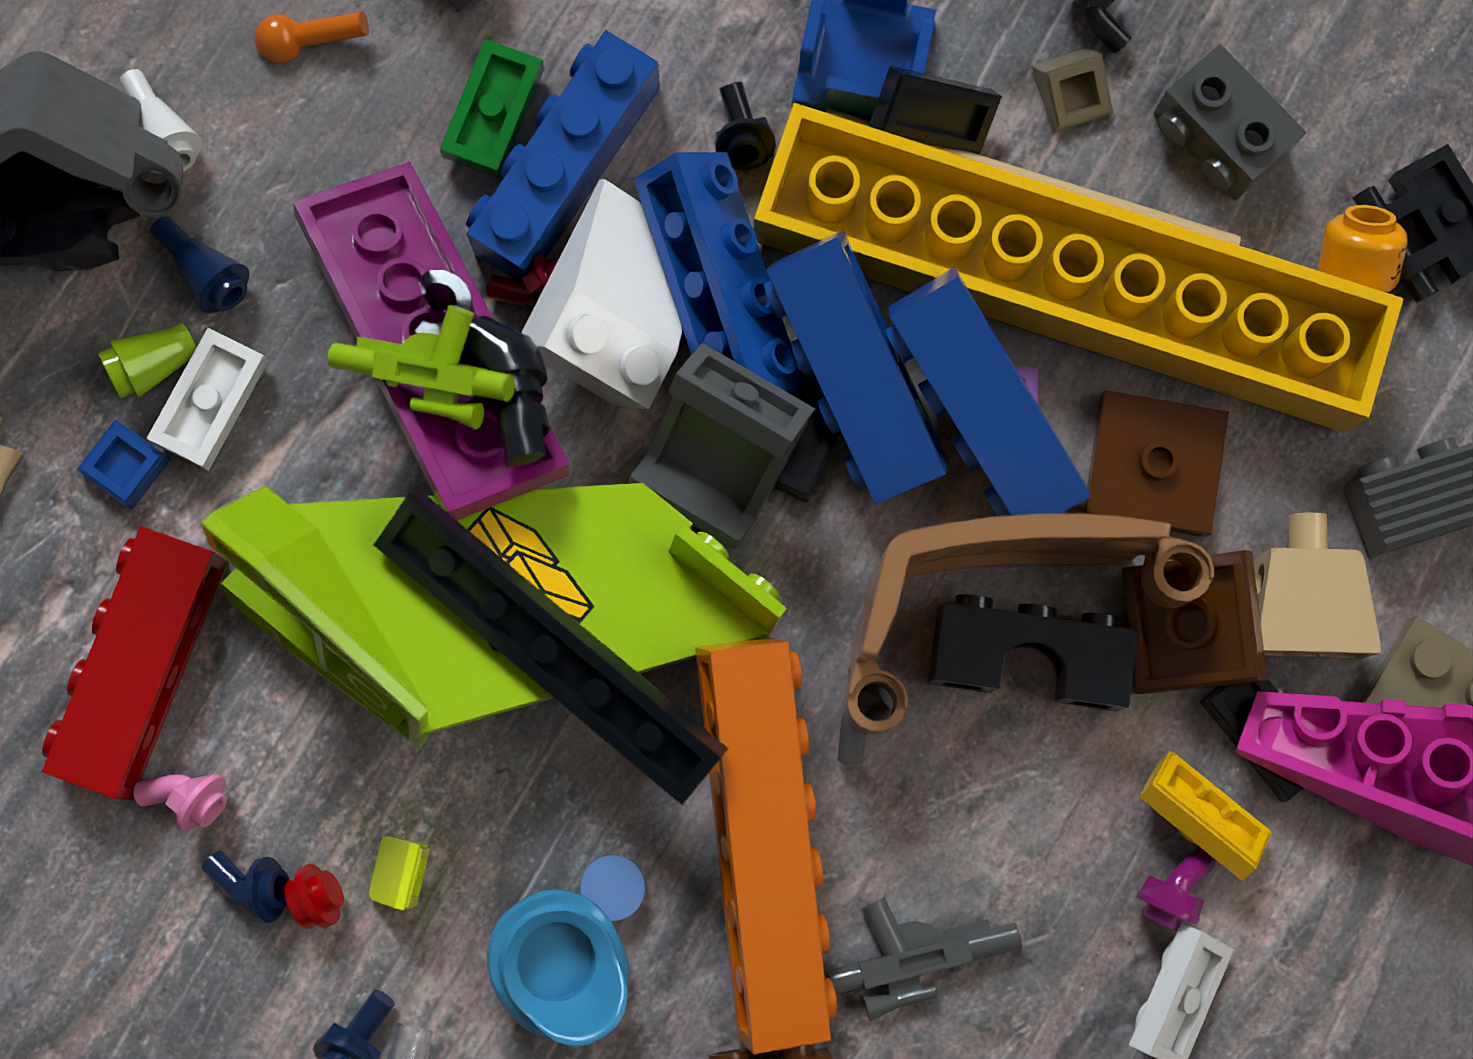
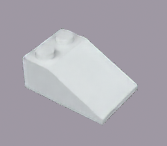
[521,179,683,409]

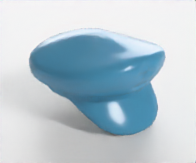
[486,889,629,1046]

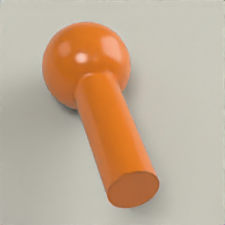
[254,11,369,64]

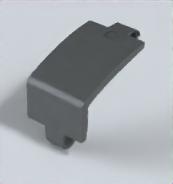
[0,51,183,217]

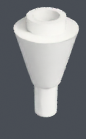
[119,69,203,174]

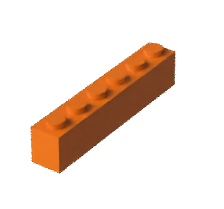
[695,637,837,1054]

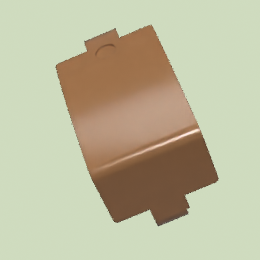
[844,514,1214,735]

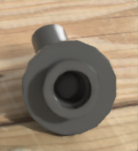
[838,685,893,765]

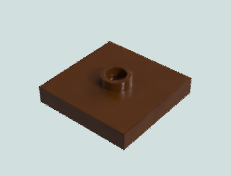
[1083,390,1229,537]
[1122,550,1267,695]

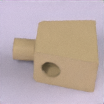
[1254,512,1381,659]

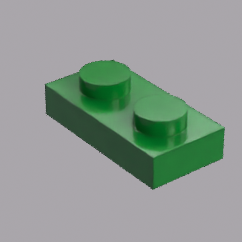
[439,39,544,178]

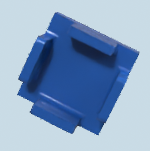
[791,0,936,121]

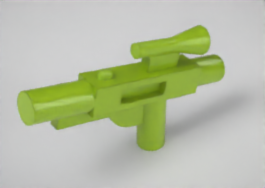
[327,305,515,429]

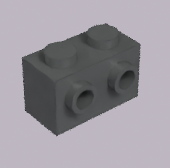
[1153,44,1307,200]

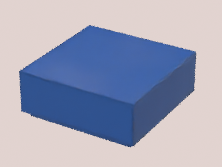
[76,419,171,510]

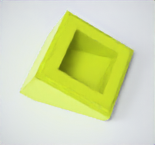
[369,836,430,910]

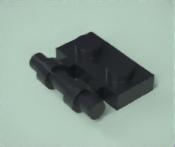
[1352,144,1473,304]

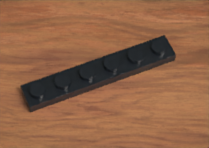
[373,489,729,805]

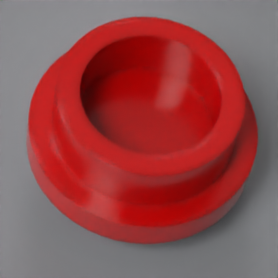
[284,864,344,929]

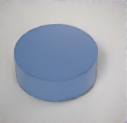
[580,855,646,921]

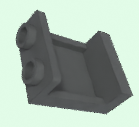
[627,343,815,548]

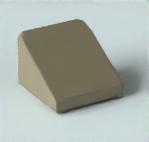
[1032,49,1114,131]

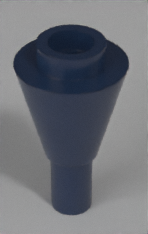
[150,216,250,313]

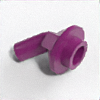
[1136,847,1216,931]

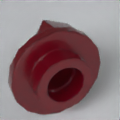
[486,253,559,307]

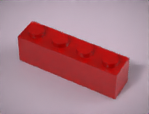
[41,526,228,800]

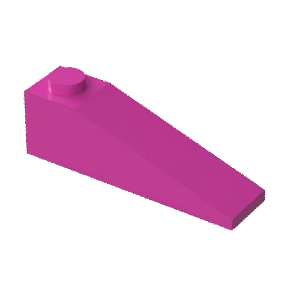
[1235,692,1473,866]

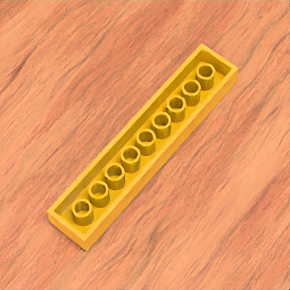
[753,103,1404,433]

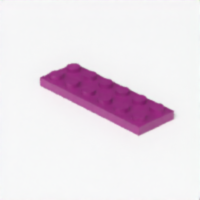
[293,162,570,520]

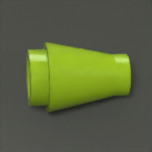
[97,322,196,399]

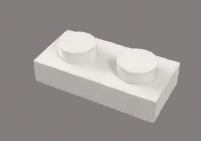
[146,328,269,471]
[1129,923,1234,1059]

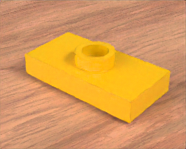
[1139,751,1272,881]

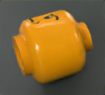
[1317,205,1407,293]

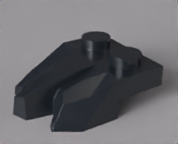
[0,151,141,271]

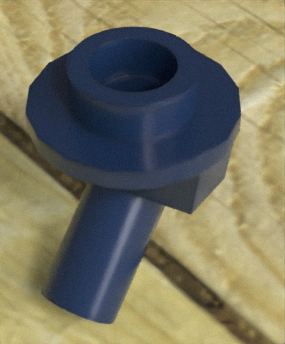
[202,851,290,923]
[313,990,395,1059]

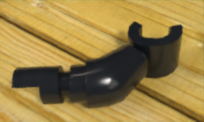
[414,270,549,468]

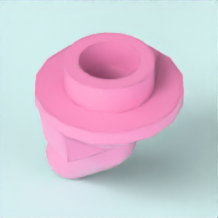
[133,774,227,831]

